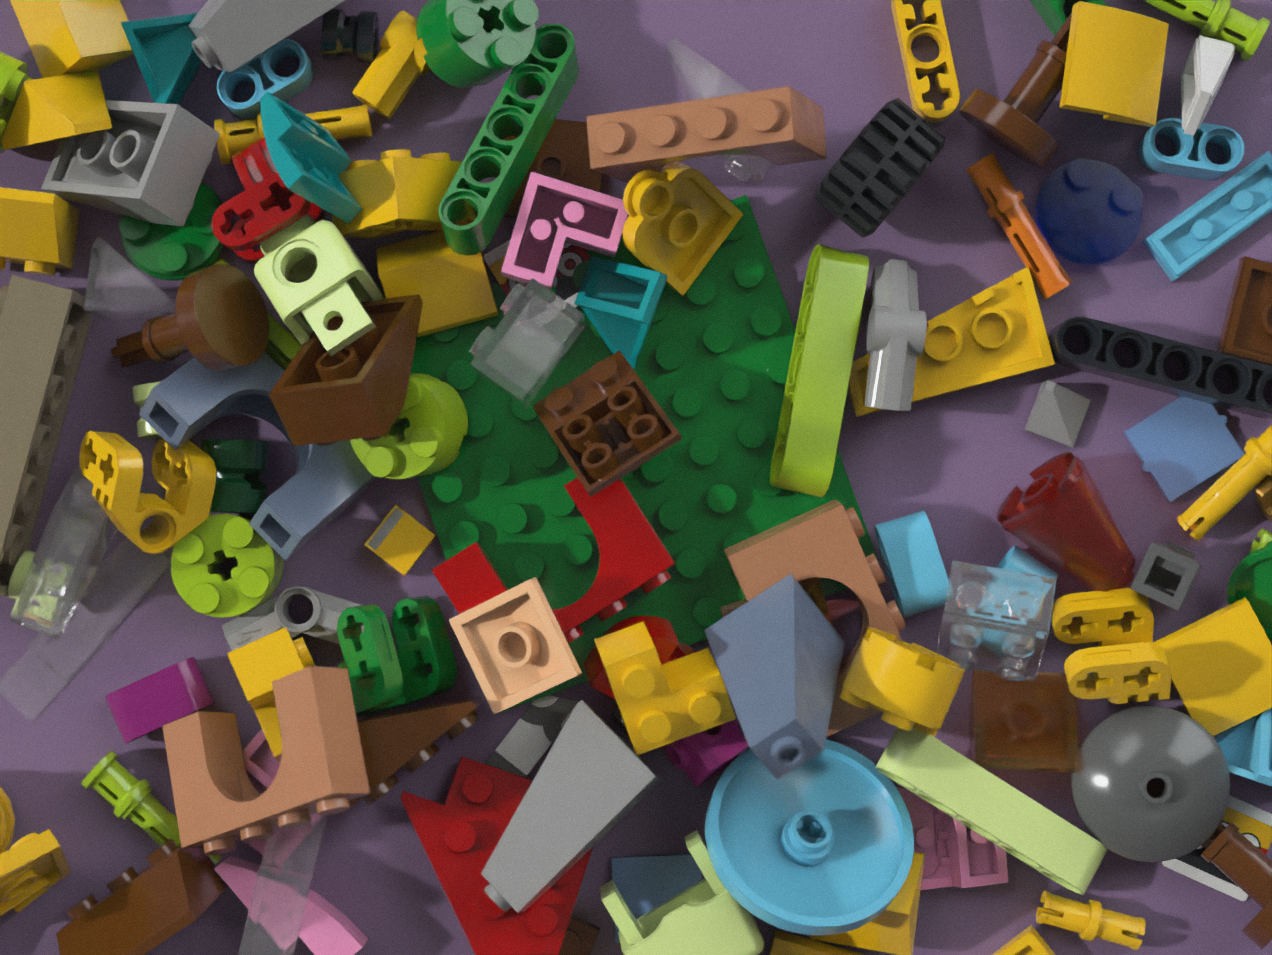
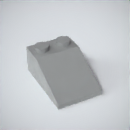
[41,100,220,226]

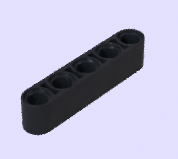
[1048,316,1272,419]

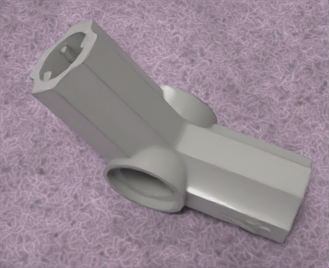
[864,259,927,411]
[222,586,365,651]

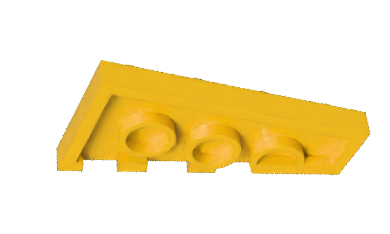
[848,266,1055,417]

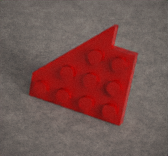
[400,756,593,955]

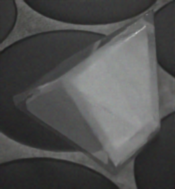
[84,237,176,322]

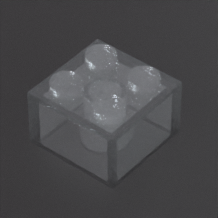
[470,278,586,408]

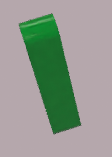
[438,23,579,256]

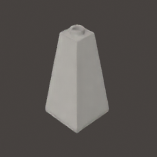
[188,0,345,72]
[481,700,663,913]

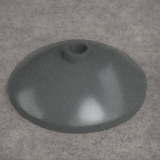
[1071,705,1230,862]

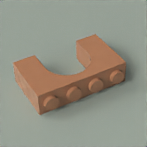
[586,86,827,183]
[723,499,906,737]
[162,666,370,855]

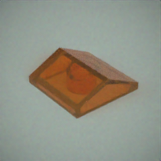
[969,668,1079,773]

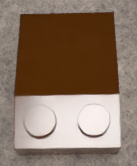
[269,294,423,446]

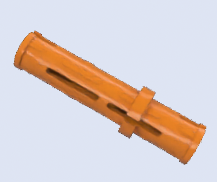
[965,153,1073,299]

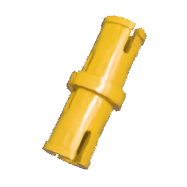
[1036,891,1146,950]

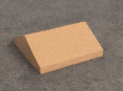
[449,577,582,714]

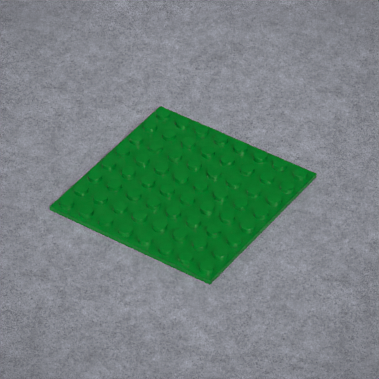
[407,195,880,712]

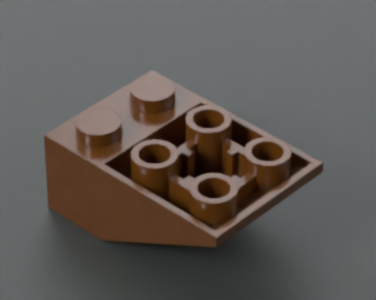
[532,350,682,497]
[349,696,483,806]

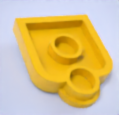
[622,163,744,296]

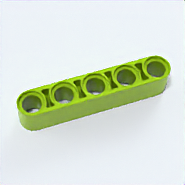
[769,244,869,497]

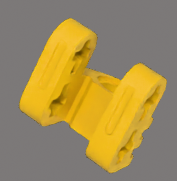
[79,431,216,554]
[1049,588,1172,704]

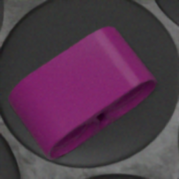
[104,657,215,744]

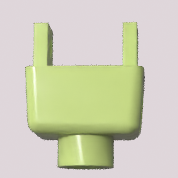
[254,214,386,356]
[599,830,764,955]

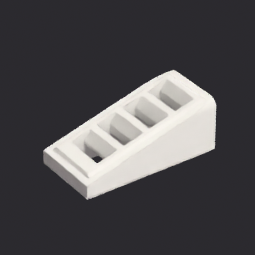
[1181,35,1235,136]

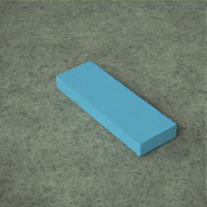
[1142,151,1272,282]

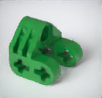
[337,596,457,717]

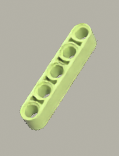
[875,727,1108,895]

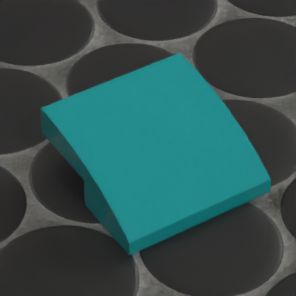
[260,91,362,223]

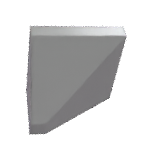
[1024,380,1091,448]

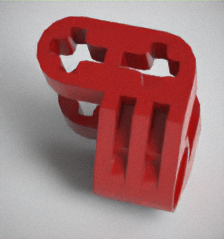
[212,137,325,264]

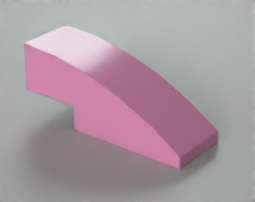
[214,856,369,955]

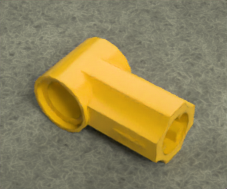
[352,10,431,119]

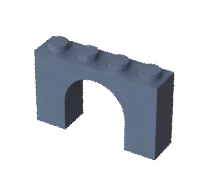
[139,351,376,561]

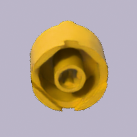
[839,627,965,736]

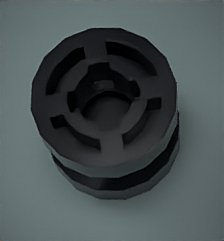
[321,9,379,63]

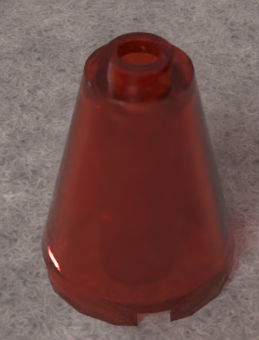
[996,452,1136,592]

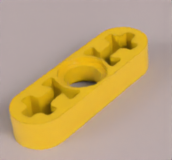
[891,0,960,123]

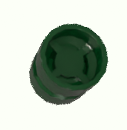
[201,439,269,514]

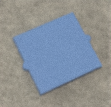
[1123,396,1244,503]
[612,853,702,943]

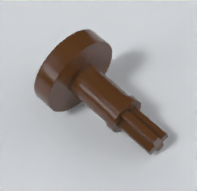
[959,13,1072,169]
[111,264,269,372]
[1201,822,1272,949]

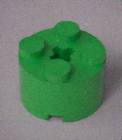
[416,0,539,88]

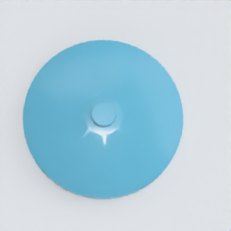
[705,739,914,936]

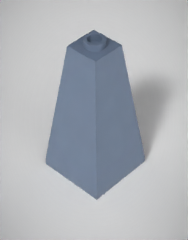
[704,574,845,780]

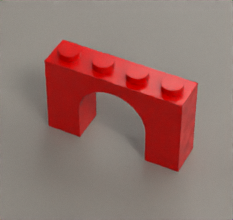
[432,477,675,644]

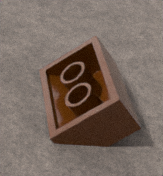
[56,838,228,955]

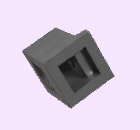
[1130,541,1203,611]

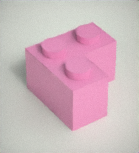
[501,172,628,292]

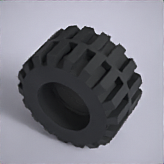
[815,98,946,238]

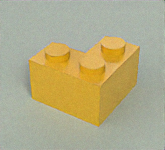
[332,149,474,239]
[594,621,736,756]
[227,627,316,764]

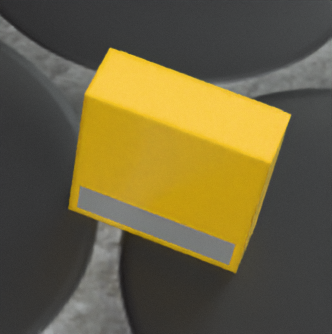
[364,504,437,576]

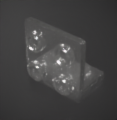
[936,560,1056,681]

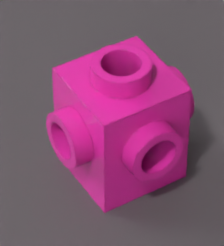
[664,719,749,788]

